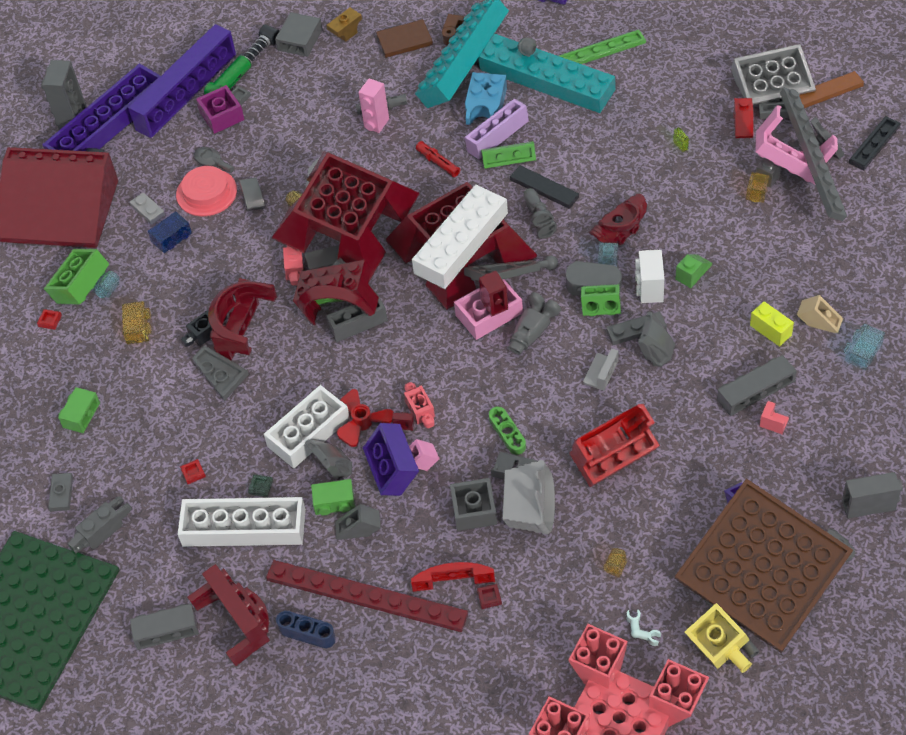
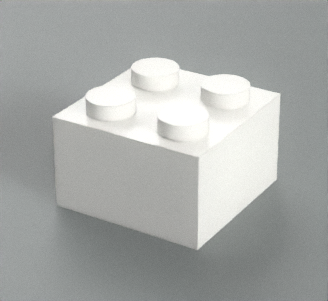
[635,250,664,303]

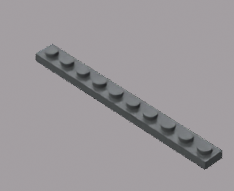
[780,87,847,221]

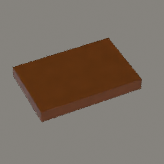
[376,19,433,58]

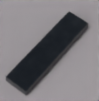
[848,116,901,171]
[510,165,579,209]

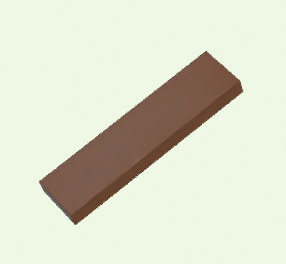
[799,71,864,108]

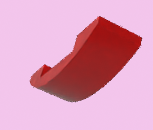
[411,562,495,592]

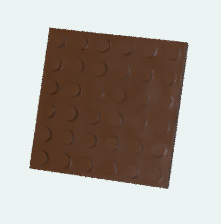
[674,478,853,653]

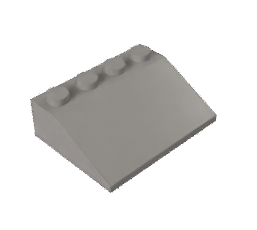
[731,44,816,105]

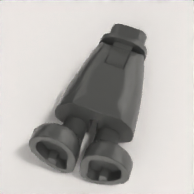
[508,292,561,355]

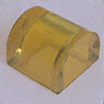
[603,548,627,577]

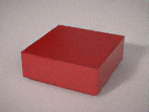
[37,309,62,330]
[180,459,206,484]

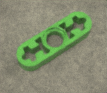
[489,407,526,455]

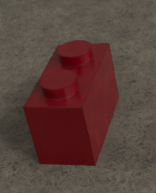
[479,271,508,317]

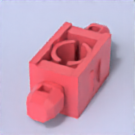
[283,246,304,286]
[404,382,435,428]

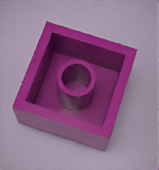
[196,85,245,134]

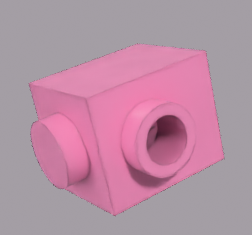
[409,439,440,471]

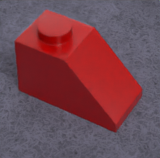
[733,98,753,138]

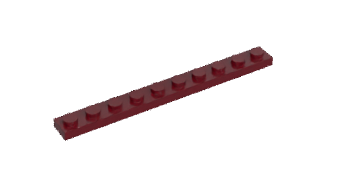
[266,560,468,632]

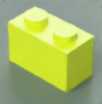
[750,302,794,347]

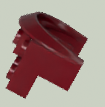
[293,260,379,325]
[208,278,277,361]
[187,564,270,666]

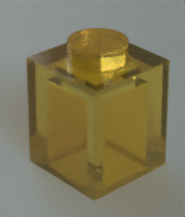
[746,172,770,203]

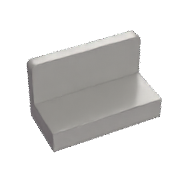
[583,348,619,391]

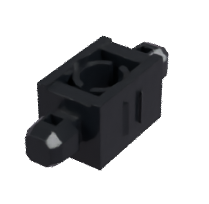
[181,310,227,347]

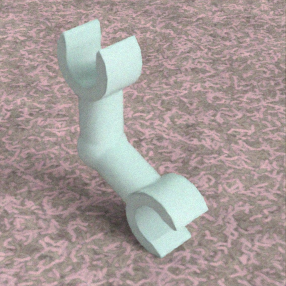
[626,610,661,646]

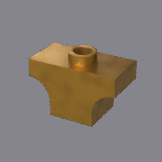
[326,7,362,42]

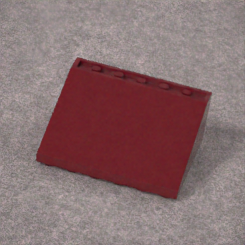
[0,147,118,248]

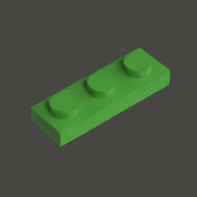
[481,141,536,169]

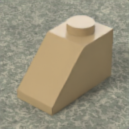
[797,295,843,333]

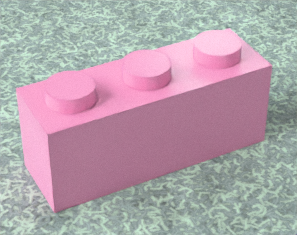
[359,78,389,133]

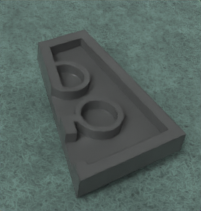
[192,346,249,401]

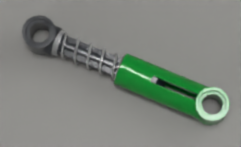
[204,24,280,95]

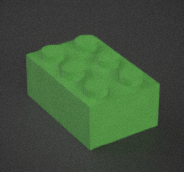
[44,249,109,304]

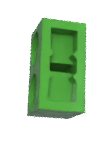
[581,284,621,316]

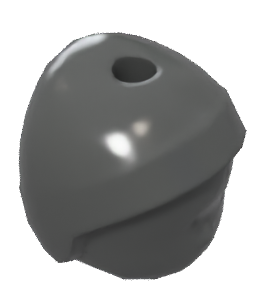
[518,37,537,57]

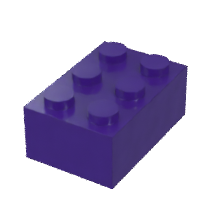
[363,423,419,496]

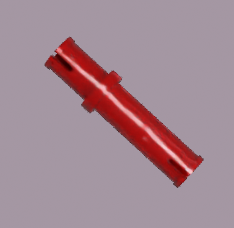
[415,141,461,178]

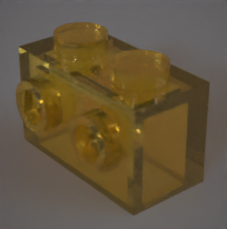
[122,301,152,345]

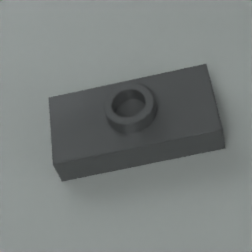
[48,473,73,512]

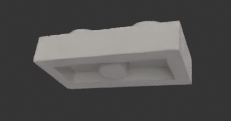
[129,193,165,225]

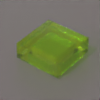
[673,127,689,152]

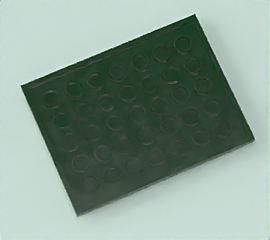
[0,531,120,712]

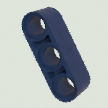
[276,611,336,648]

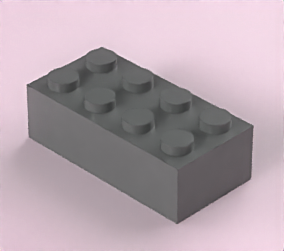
[41,60,87,130]

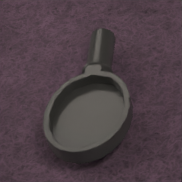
[194,147,234,173]

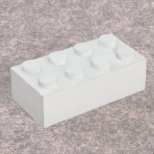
[264,385,350,468]

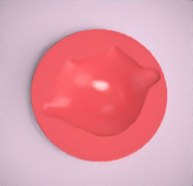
[176,166,237,216]

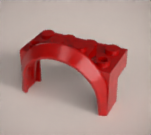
[569,404,660,487]

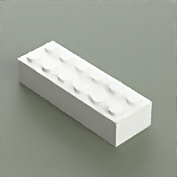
[412,184,508,289]
[178,497,306,547]

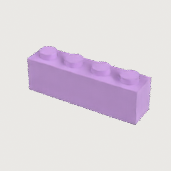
[464,99,529,160]

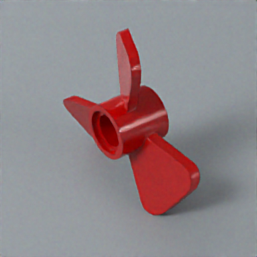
[337,389,393,447]

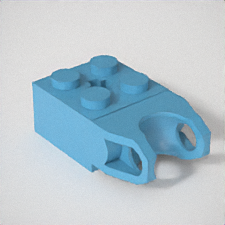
[465,72,507,125]

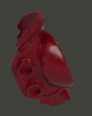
[589,194,647,247]

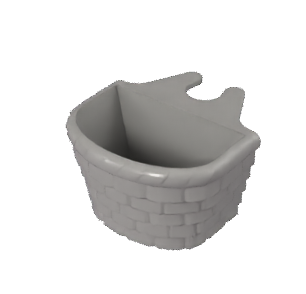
[503,460,555,535]

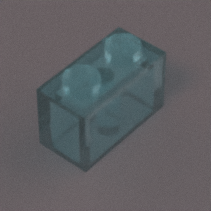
[844,323,885,371]

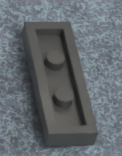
[606,311,667,345]

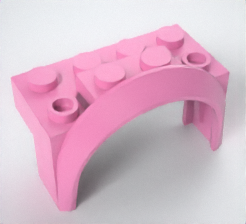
[756,105,838,185]

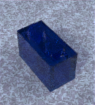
[148,211,192,253]

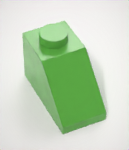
[676,254,712,288]

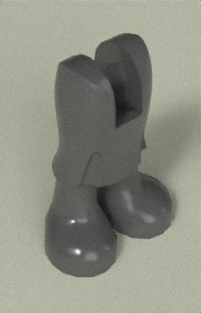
[523,188,557,239]

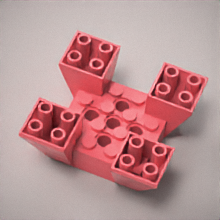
[529,624,709,735]

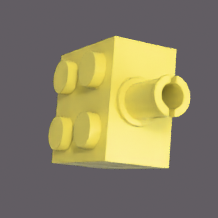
[685,603,752,673]

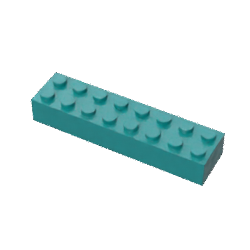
[415,0,509,108]
[478,34,616,113]

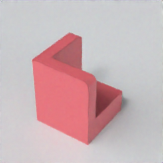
[760,401,789,434]

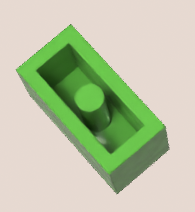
[58,387,100,433]
[311,479,355,515]

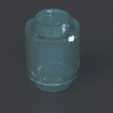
[94,271,120,298]

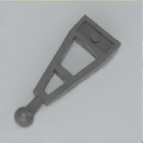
[464,255,558,281]

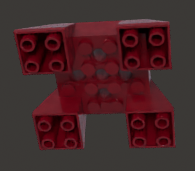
[272,151,420,283]
[386,181,537,310]

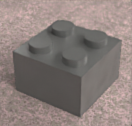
[450,478,497,531]

